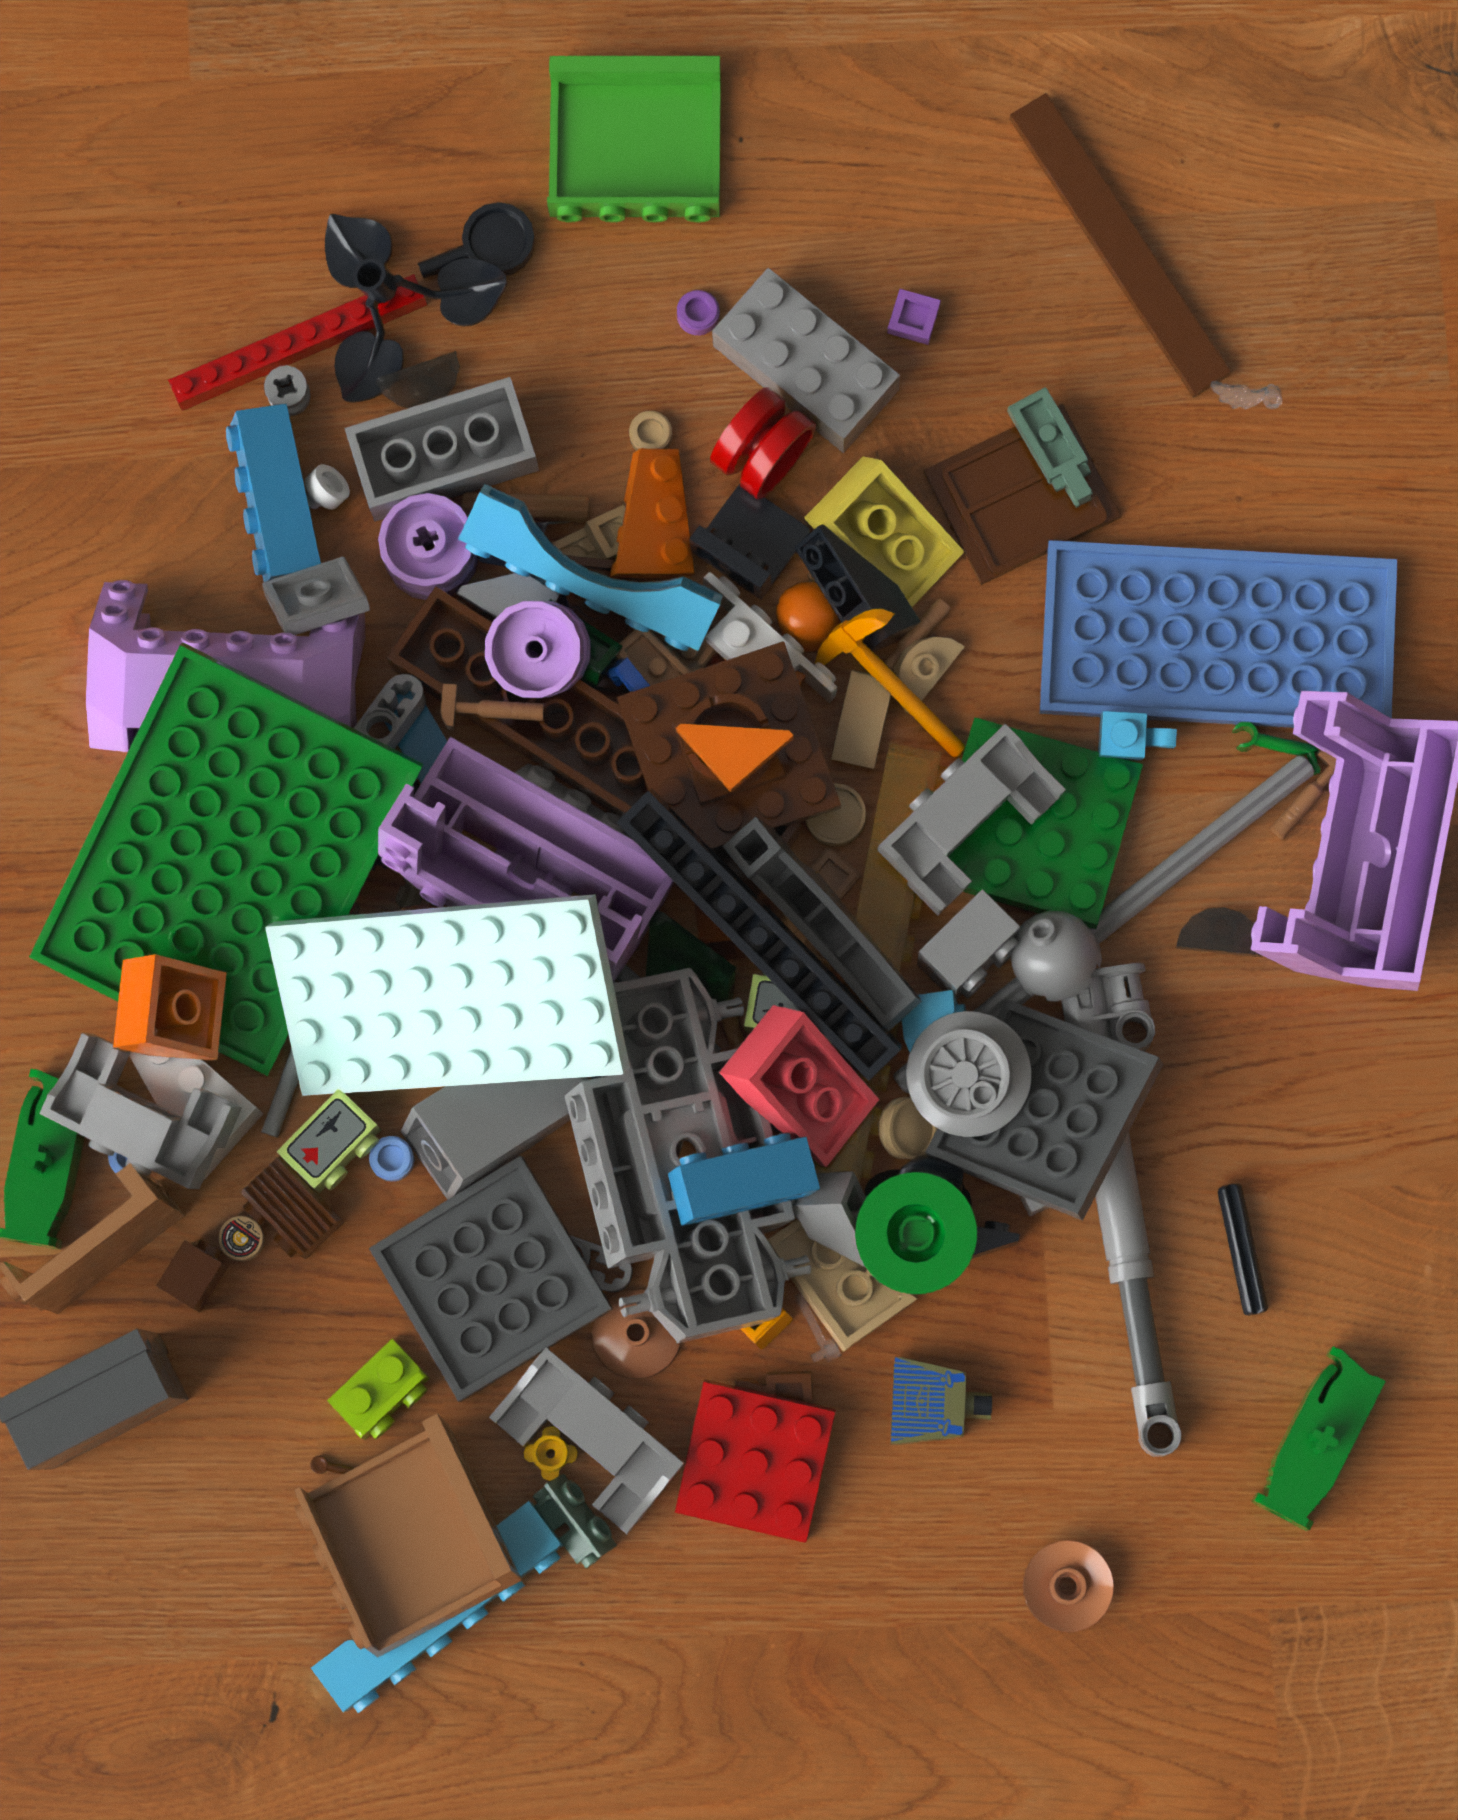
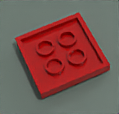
[675,1379,836,1543]

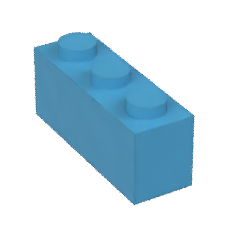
[668,1133,820,1226]

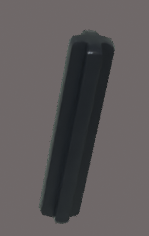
[1218,1184,1268,1316]

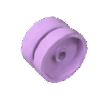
[378,493,478,600]
[485,601,591,698]

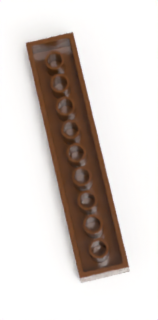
[386,586,801,896]

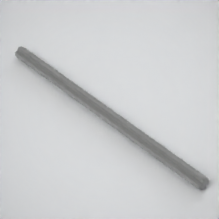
[893,756,1315,1093]

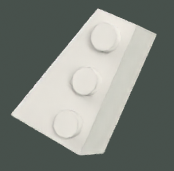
[129,1051,263,1180]

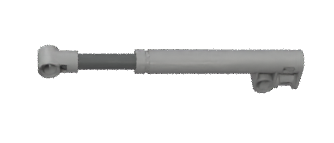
[1061,963,1181,1457]

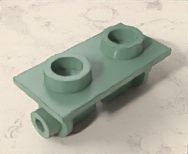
[532,1474,617,1569]

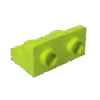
[327,1339,430,1440]

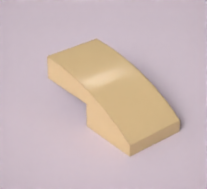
[552,505,626,560]
[831,670,891,769]

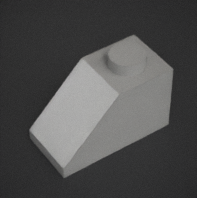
[456,573,559,618]
[793,1171,866,1267]

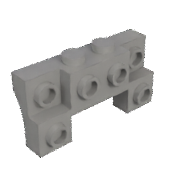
[877,724,1066,915]
[39,1033,242,1189]
[489,1347,685,1535]

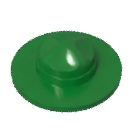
[855,1172,977,1294]

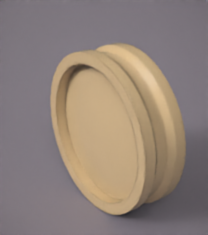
[805,783,866,847]
[879,1097,938,1159]

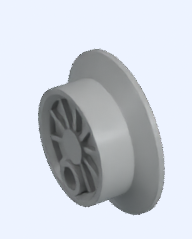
[906,1011,1032,1137]

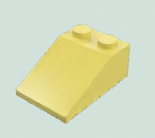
[804,456,965,607]

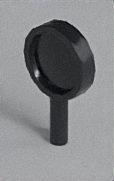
[417,202,535,279]

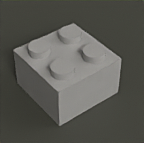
[917,889,1020,1000]

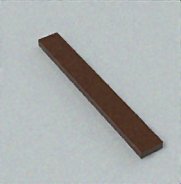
[1010,93,1231,398]

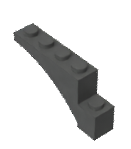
[723,817,922,1031]

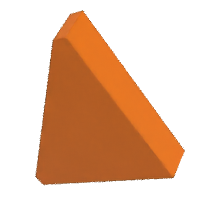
[676,724,794,792]

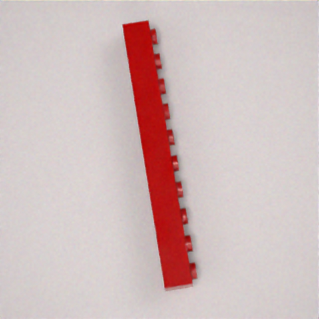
[168,274,427,411]

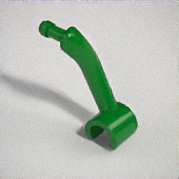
[1232,722,1322,775]

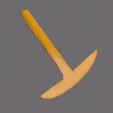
[815,609,965,758]

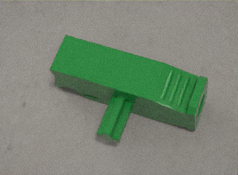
[0,1069,85,1250]
[1251,1346,1386,1531]

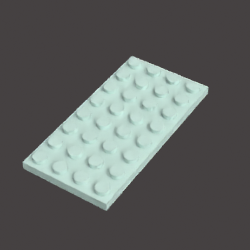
[265,894,630,1096]

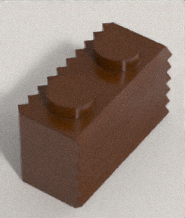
[241,1155,344,1259]

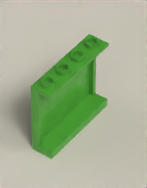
[547,56,721,223]

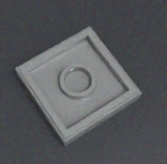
[262,557,370,635]

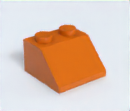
[113,954,226,1060]

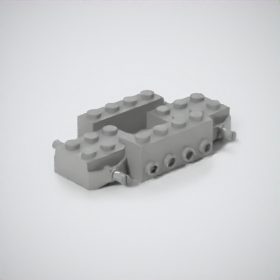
[564,968,811,1344]

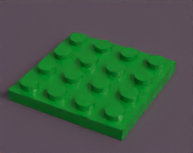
[948,717,1143,930]

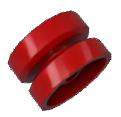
[710,387,816,500]

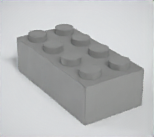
[712,268,900,453]
[344,377,539,522]

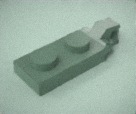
[1007,387,1093,508]

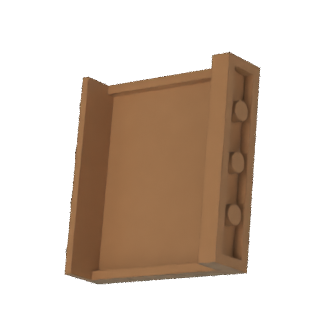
[0,1163,185,1314]
[294,1413,522,1657]

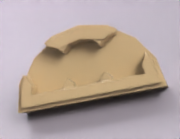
[894,636,965,713]

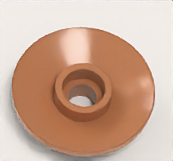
[592,1289,680,1379]
[1023,1540,1114,1632]

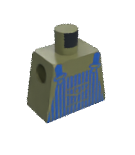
[890,1357,992,1446]

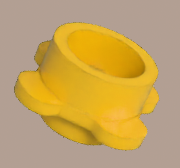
[524,1426,578,1481]

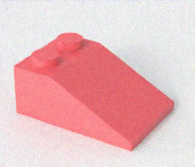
[719,1005,879,1167]

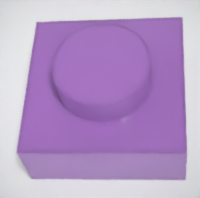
[887,289,941,345]

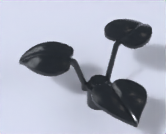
[325,214,508,403]

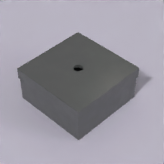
[0,1329,189,1470]

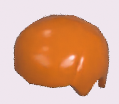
[776,582,841,652]

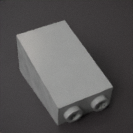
[400,1077,589,1200]

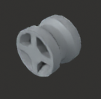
[264,365,311,416]

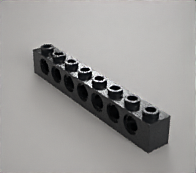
[616,789,902,1081]

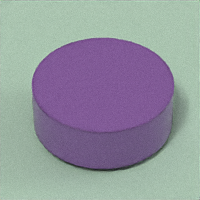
[677,290,720,336]

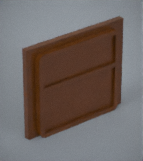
[924,404,1121,585]

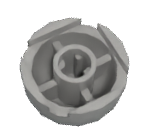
[1010,910,1102,1001]

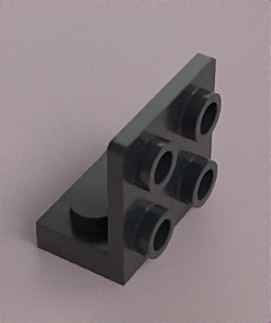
[689,484,810,600]

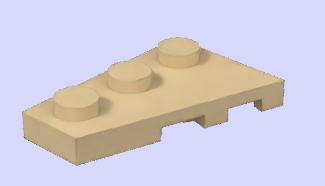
[767,1219,917,1352]

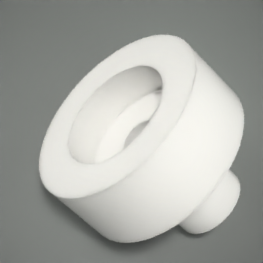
[305,464,350,510]

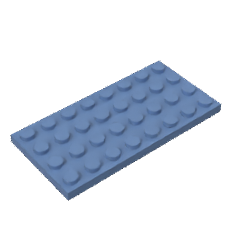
[1039,540,1397,728]

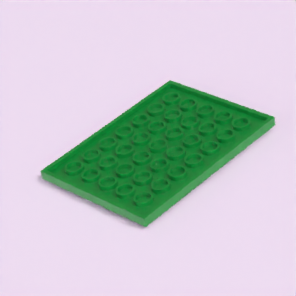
[29,642,424,1076]

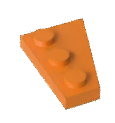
[610,448,695,579]

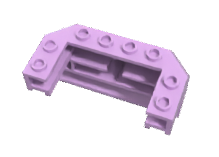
[86,580,365,752]
[1251,691,1458,991]
[378,737,674,982]

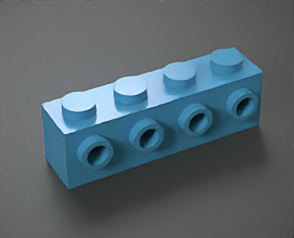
[226,404,321,582]

